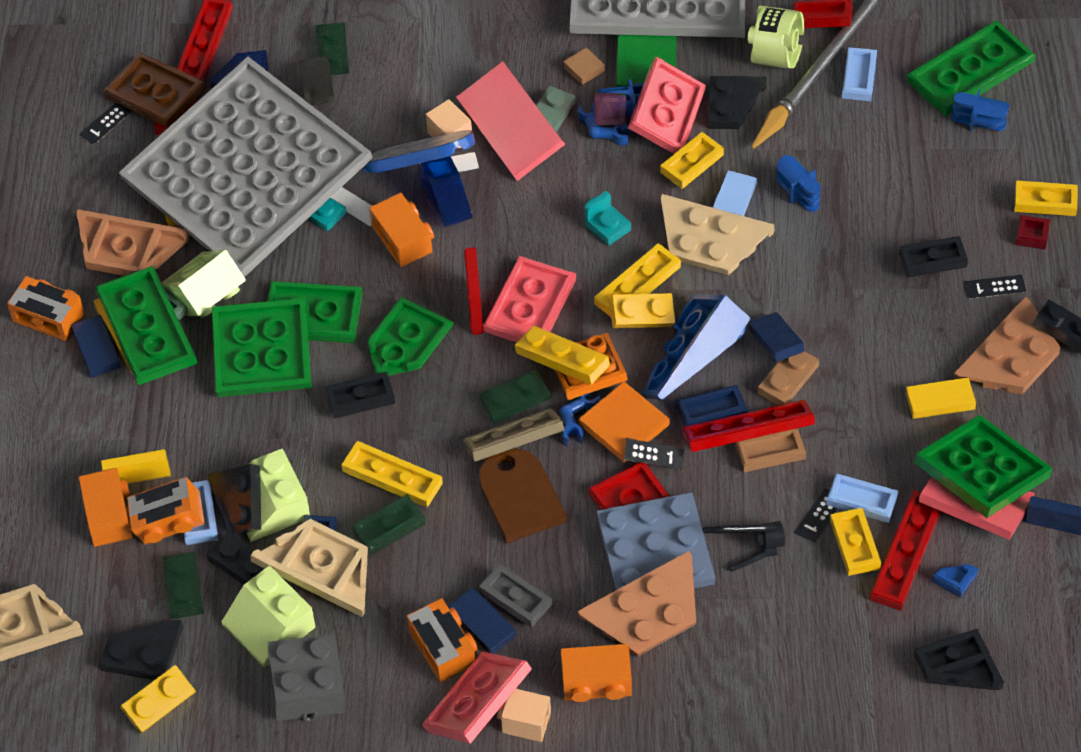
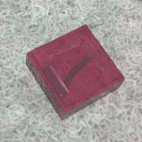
[594,93,626,125]

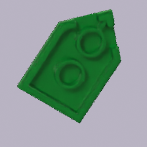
[367,297,454,376]

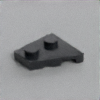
[709,76,767,129]

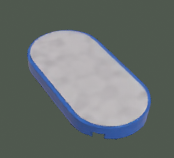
[362,130,475,173]

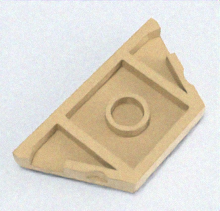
[661,194,775,276]
[251,519,368,617]
[0,584,83,662]

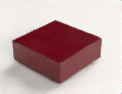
[1015,215,1051,250]

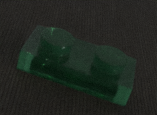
[316,22,350,76]
[479,369,550,424]
[352,495,425,556]
[163,551,204,619]

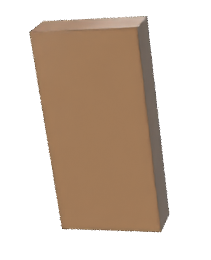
[735,428,806,472]

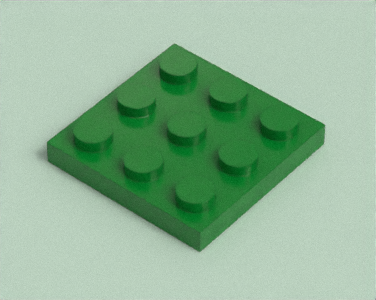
[212,298,312,397]
[914,414,1053,518]

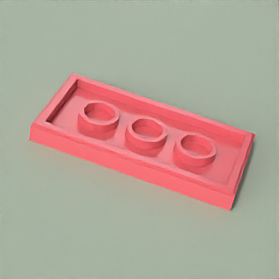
[456,61,565,181]

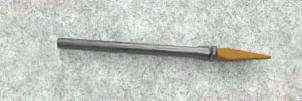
[751,0,878,149]

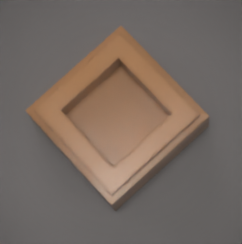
[563,47,605,85]

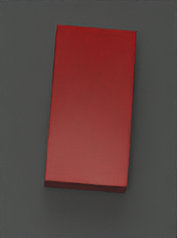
[793,0,853,28]

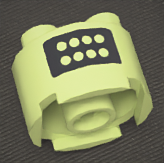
[748,5,804,69]

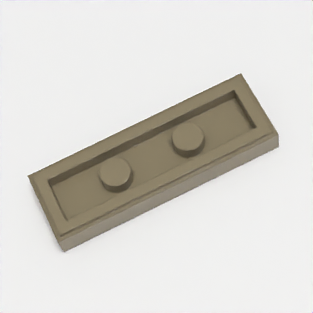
[463,408,564,462]

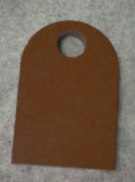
[480,448,567,544]

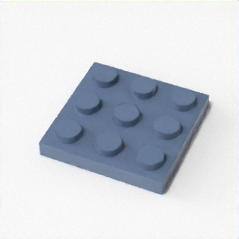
[597,493,716,591]

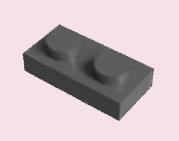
[479,564,552,628]

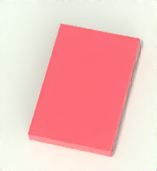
[628,57,706,154]
[483,256,576,342]
[919,477,1035,540]
[422,652,532,744]

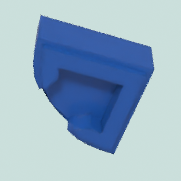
[932,564,979,598]

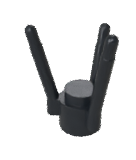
[702,521,785,572]

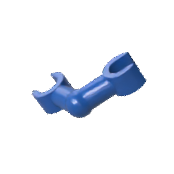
[578,103,629,145]
[559,393,600,446]

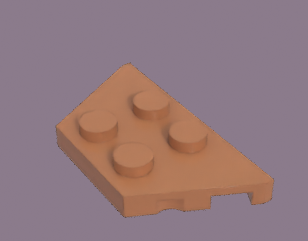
[77,209,190,276]
[953,297,1060,395]
[577,551,696,657]

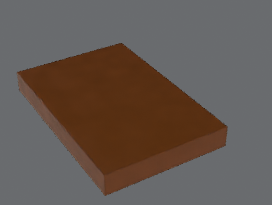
[103,52,206,128]

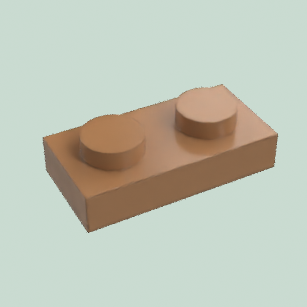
[757,351,819,406]

